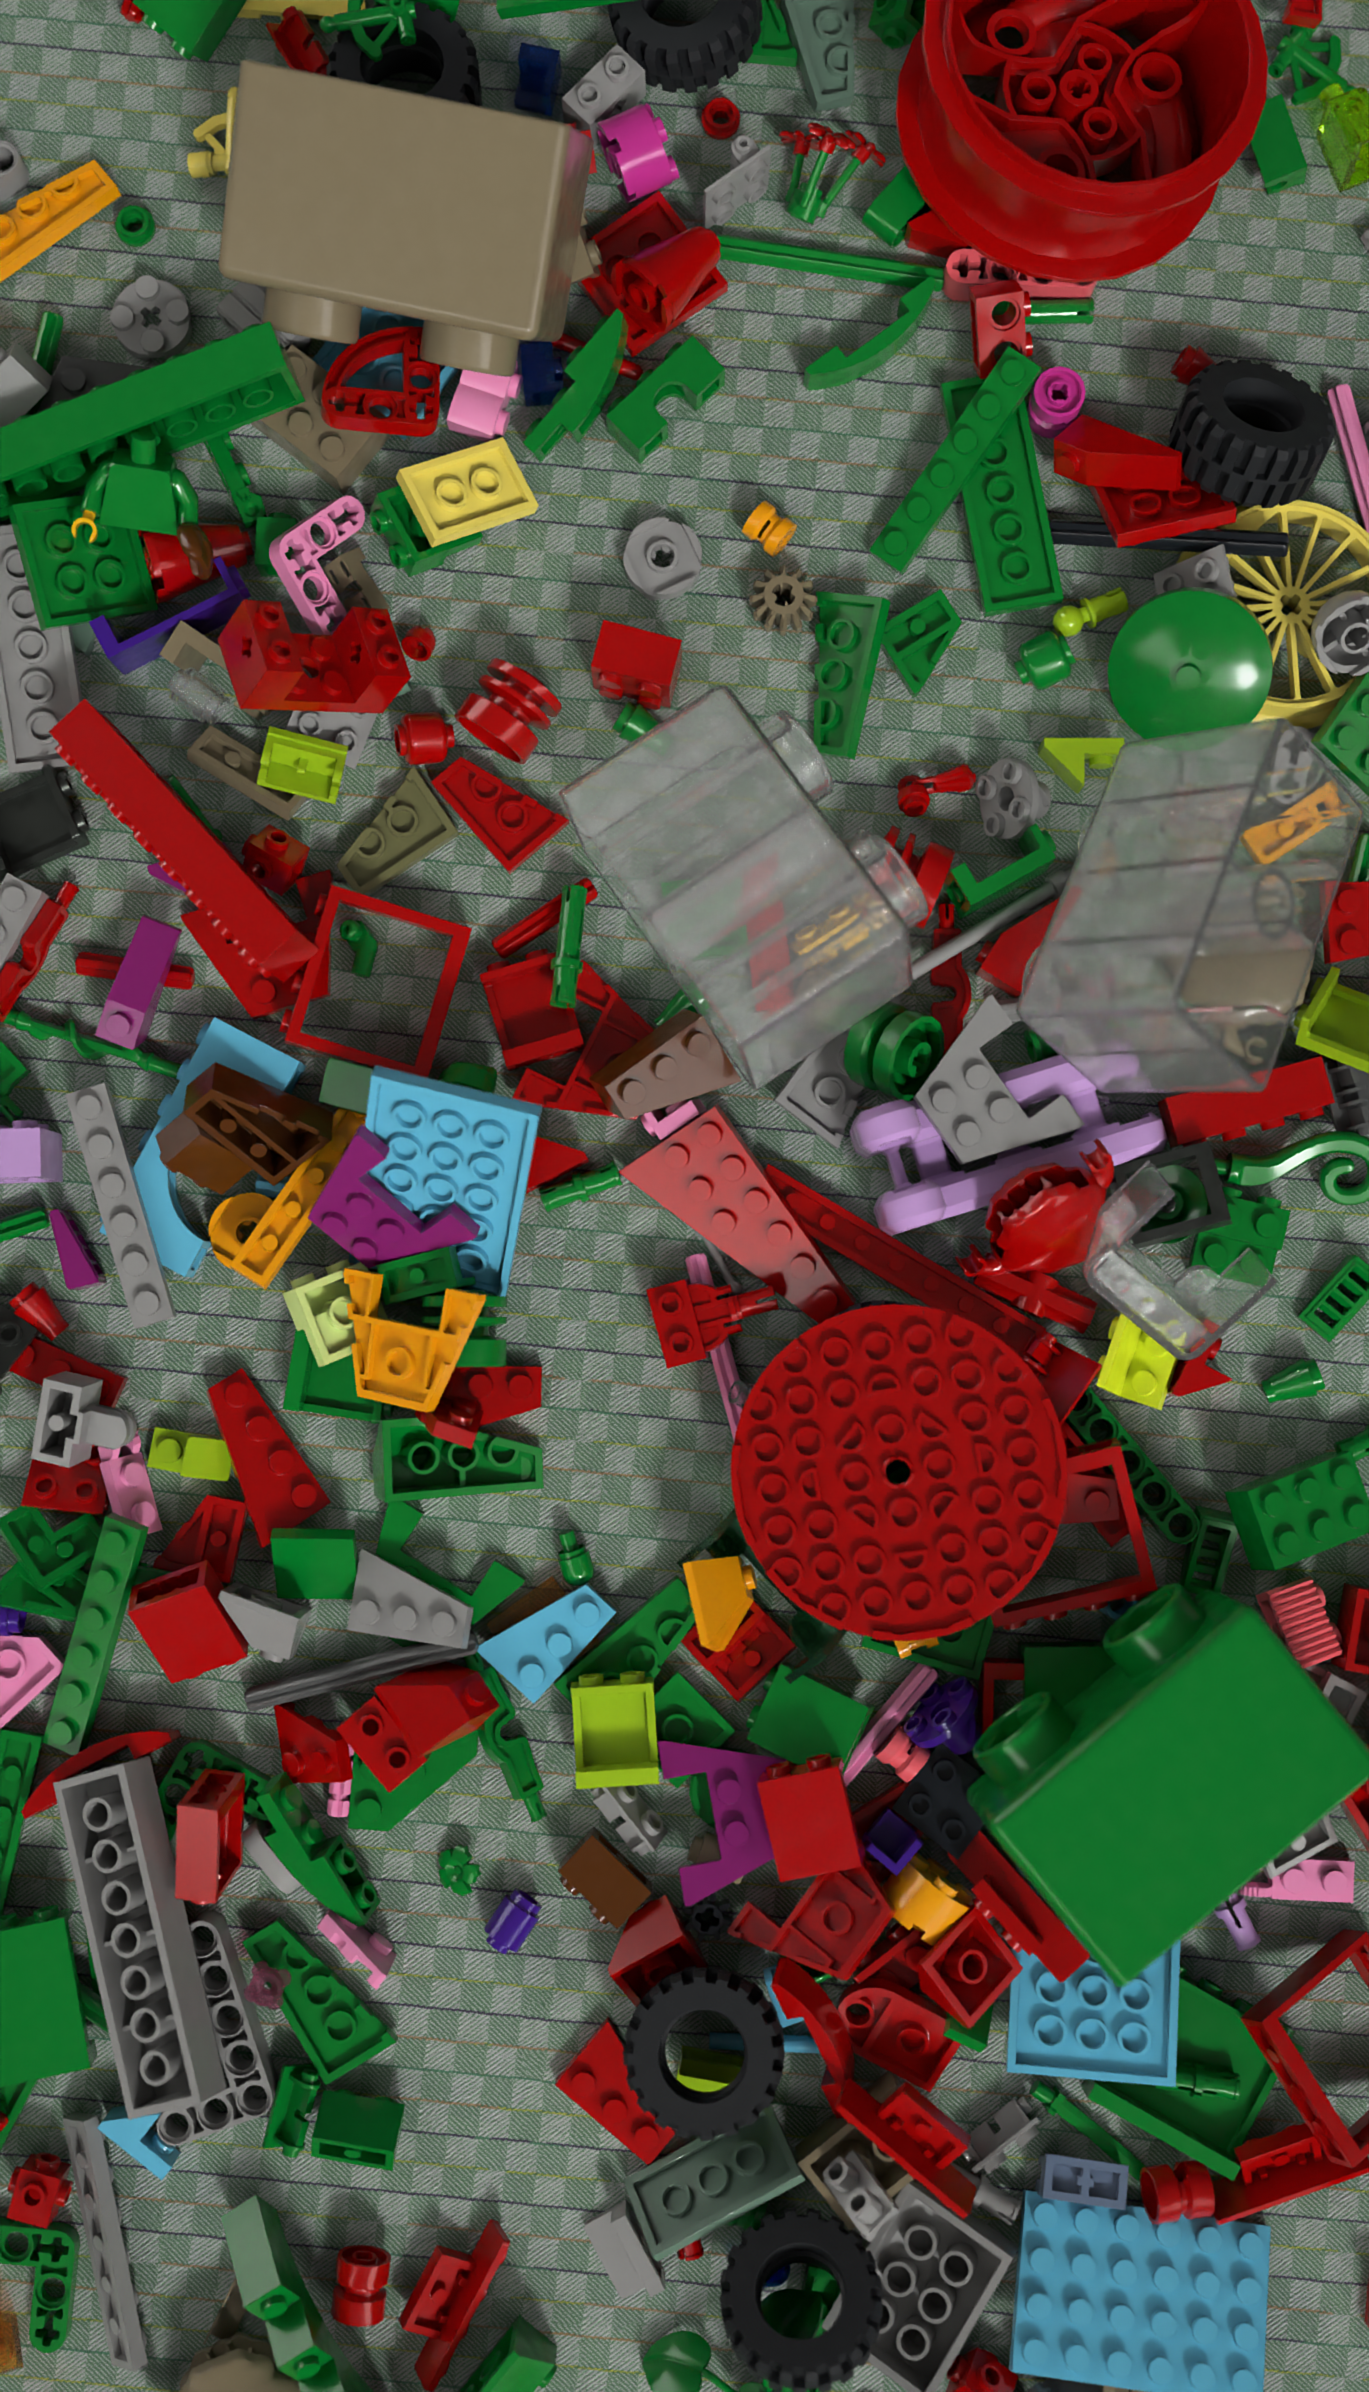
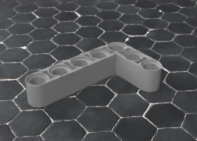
[157,1910,279,2146]

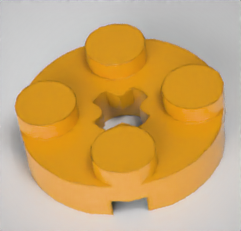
[208,1193,274,1269]

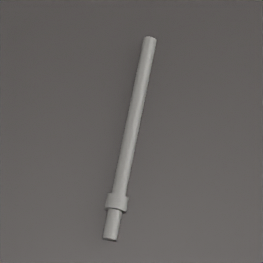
[887,858,1096,991]

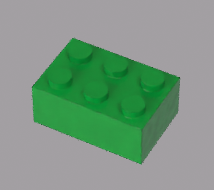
[1224,1451,1369,1571]

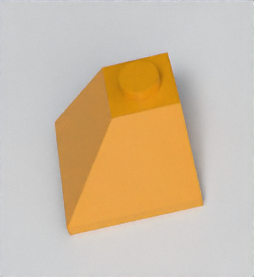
[683,1556,757,1652]

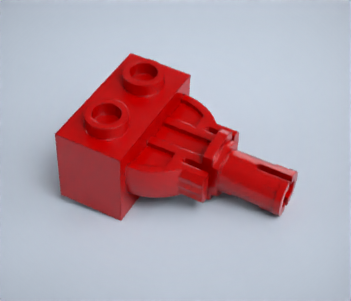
[646,1279,779,1369]

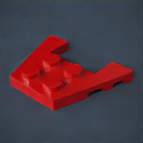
[180,869,333,1020]
[512,960,654,1121]
[726,1860,896,1980]

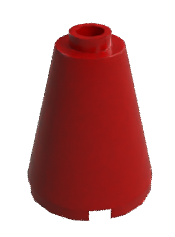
[611,226,721,334]
[137,523,253,603]

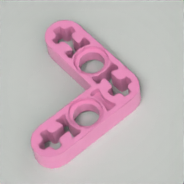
[269,495,365,635]

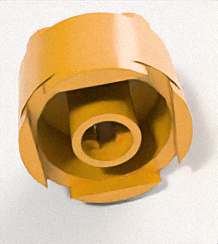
[882,1852,975,1946]

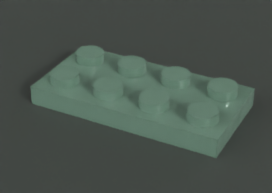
[623,2103,805,2262]

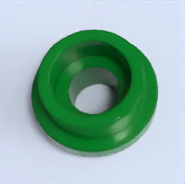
[115,205,156,247]

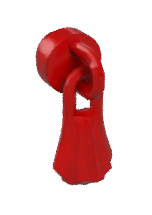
[897,763,976,817]

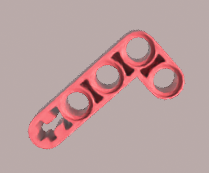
[942,249,1097,302]

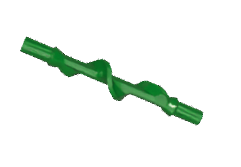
[3,1009,182,1079]

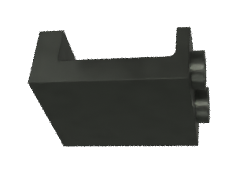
[0,764,90,882]

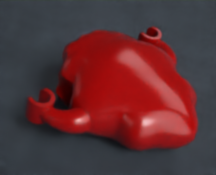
[955,1139,1114,1277]

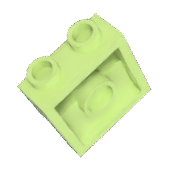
[282,1259,388,1367]

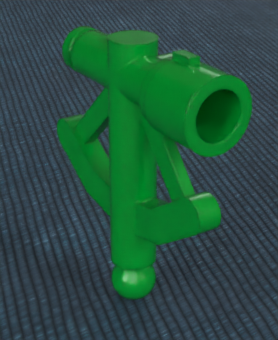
[320,0,417,62]
[1268,22,1357,106]

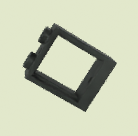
[1109,1141,1232,1249]

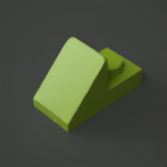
[1038,738,1125,794]
[147,1426,232,1482]

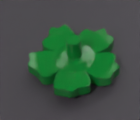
[438,1844,481,1896]

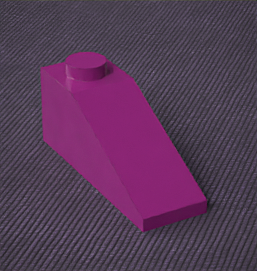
[95,915,182,1050]

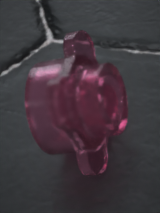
[244,1961,292,2010]

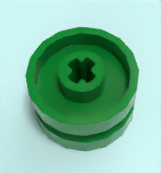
[844,1000,944,1101]

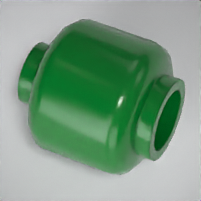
[1014,631,1076,690]

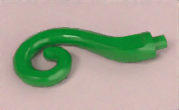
[1214,1131,1369,1205]

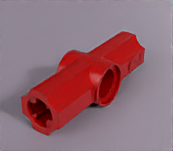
[972,1252,1098,1334]

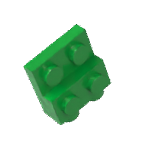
[369,485,483,577]
[1187,1186,1291,1290]

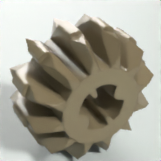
[749,565,817,637]

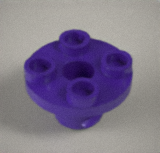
[903,1677,982,1755]

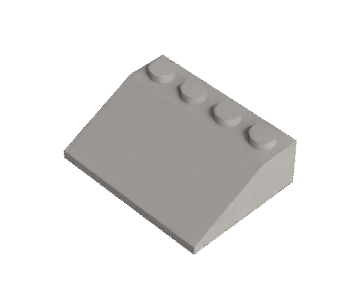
[821,2181,1018,2392]

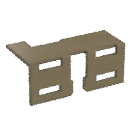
[322,547,390,612]
[203,2277,248,2345]

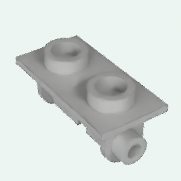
[590,1785,668,1856]
[962,2096,1043,2174]

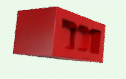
[968,279,1033,379]

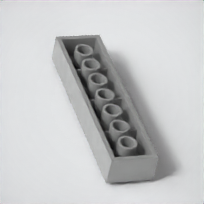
[53,1756,227,2120]

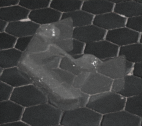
[1083,1160,1277,1360]

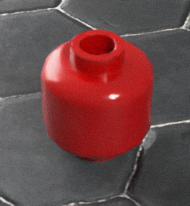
[394,711,455,765]

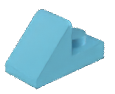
[97,2106,181,2181]

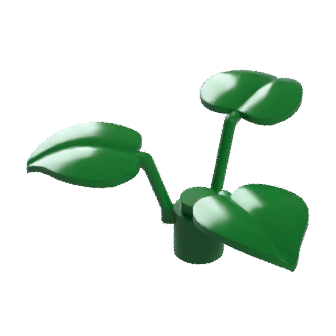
[642,2289,823,2392]

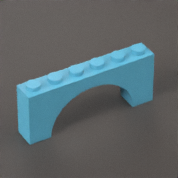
[99,1017,306,1278]

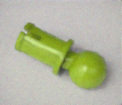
[1052,587,1129,637]

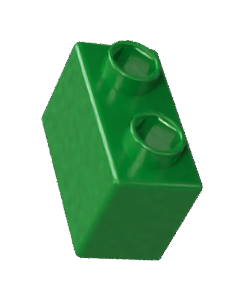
[967,1583,1369,1987]

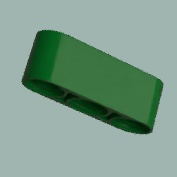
[861,165,931,249]

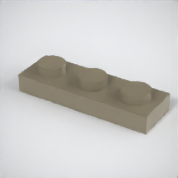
[187,725,308,821]

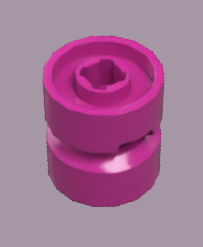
[1027,366,1086,439]

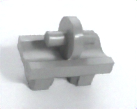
[823,2150,900,2242]

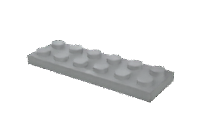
[0,524,83,774]

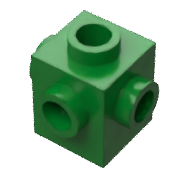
[868,0,926,49]

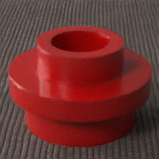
[701,97,740,140]

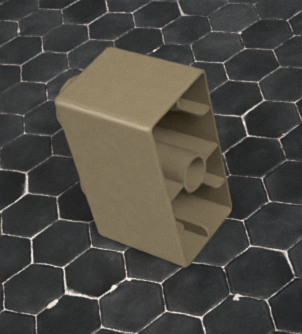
[218,60,594,377]

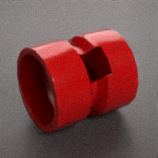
[1139,2159,1215,2225]
[331,2245,391,2327]

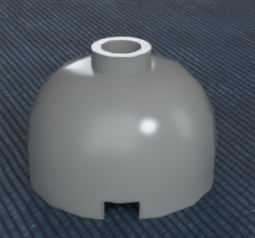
[1311,590,1369,676]

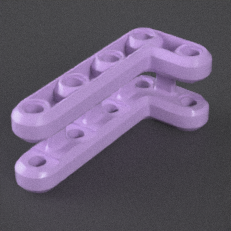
[849,1035,1168,1236]

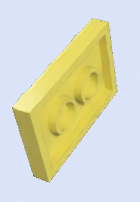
[396,437,539,547]

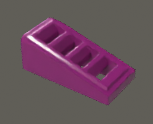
[49,1209,107,1290]

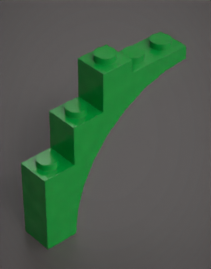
[221,2195,374,2392]

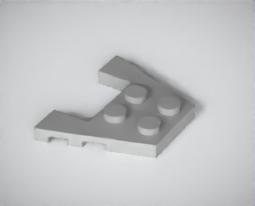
[913,994,1085,1164]

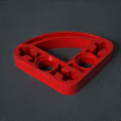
[321,326,440,437]

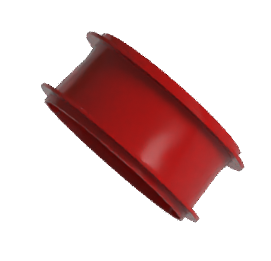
[895,0,1268,283]

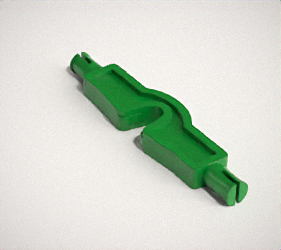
[463,1652,547,1822]

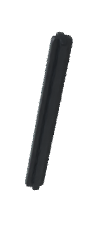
[1049,519,1289,557]

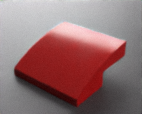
[681,1600,798,1703]

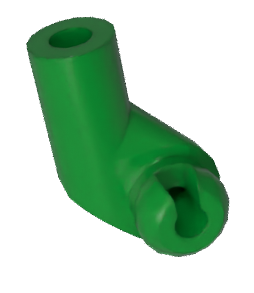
[339,919,378,978]

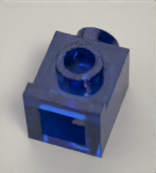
[520,341,564,407]

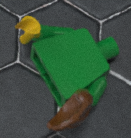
[72,431,214,580]

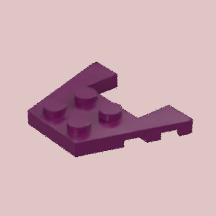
[308,1124,480,1268]
[657,1740,786,1906]

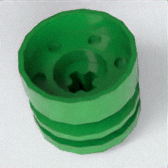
[422,1290,507,1367]

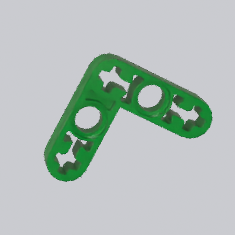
[158,1739,271,1842]
[0,2217,80,2353]

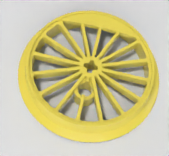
[1176,499,1369,731]

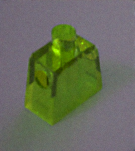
[1316,83,1369,192]

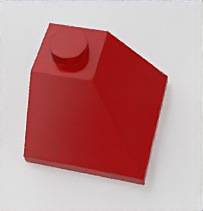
[374,1661,500,1759]
[607,1895,708,2008]

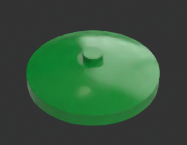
[1108,587,1273,751]

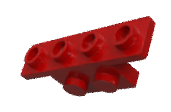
[947,1830,1090,1983]
[835,2078,977,2219]
[1212,2123,1369,2225]
[398,2219,510,2392]

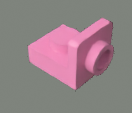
[640,1098,707,1140]

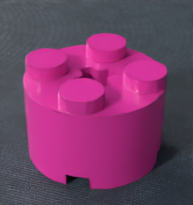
[597,103,679,203]

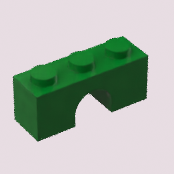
[606,335,725,464]

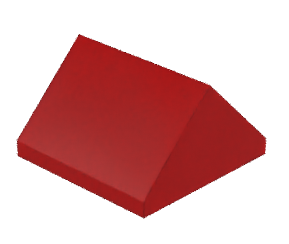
[918,1904,1023,2029]

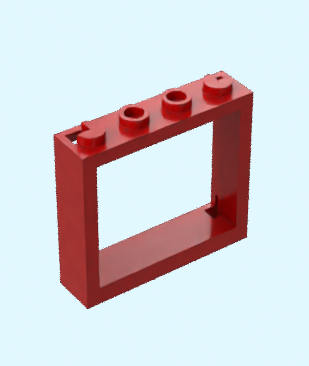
[279,884,472,1078]
[991,1437,1158,1630]
[1240,1929,1369,2168]

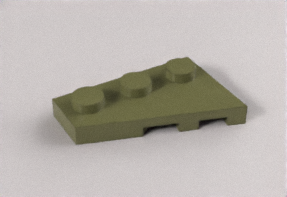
[336,766,459,896]

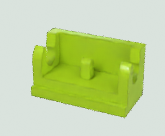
[256,726,349,805]

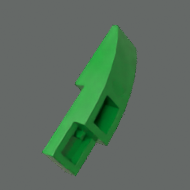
[522,308,628,463]
[256,1771,381,1927]

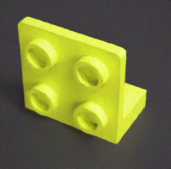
[1095,1308,1187,1410]

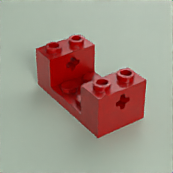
[217,599,411,714]

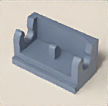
[1035,2153,1129,2210]

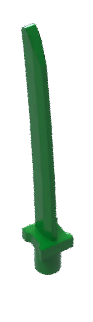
[1029,2080,1146,2183]

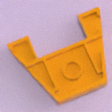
[343,1268,486,1412]

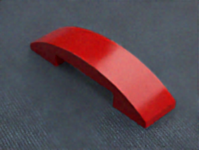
[21,1728,182,1819]
[771,1957,855,2119]

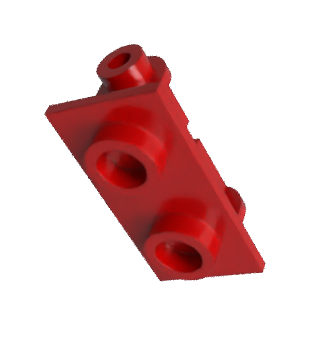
[265,6,329,76]

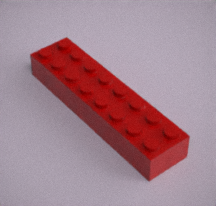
[49,698,320,983]

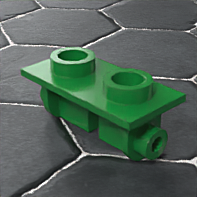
[262,2063,321,2158]

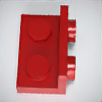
[852,1922,933,1990]

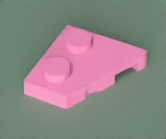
[317,1909,397,1990]

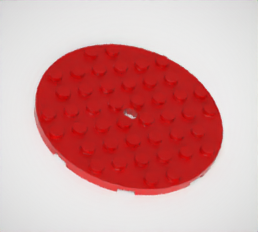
[731,1304,1068,1641]

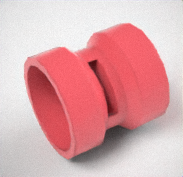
[874,1724,931,1783]

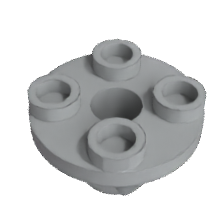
[975,758,1051,840]

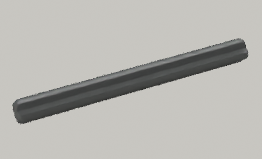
[244,1630,479,1711]

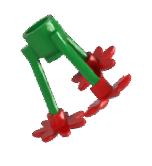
[779,122,886,225]

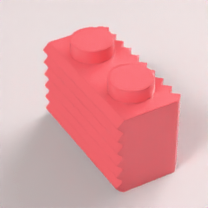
[1255,1576,1342,1668]

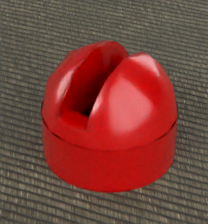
[401,625,436,661]

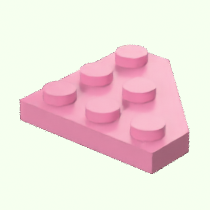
[0,1634,65,1730]

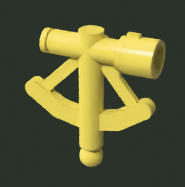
[187,87,238,178]

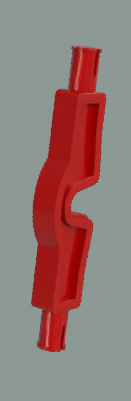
[0,881,79,1023]
[929,904,971,1056]

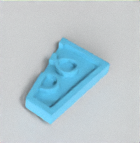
[477,1583,617,1704]

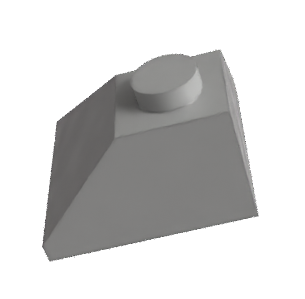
[218,1581,312,1663]

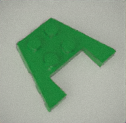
[375,1501,526,1647]

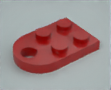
[836,1978,961,2092]

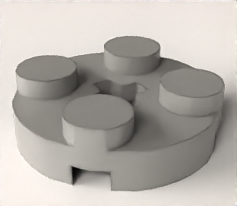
[110,275,193,361]
[623,517,702,601]

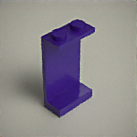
[89,556,252,675]

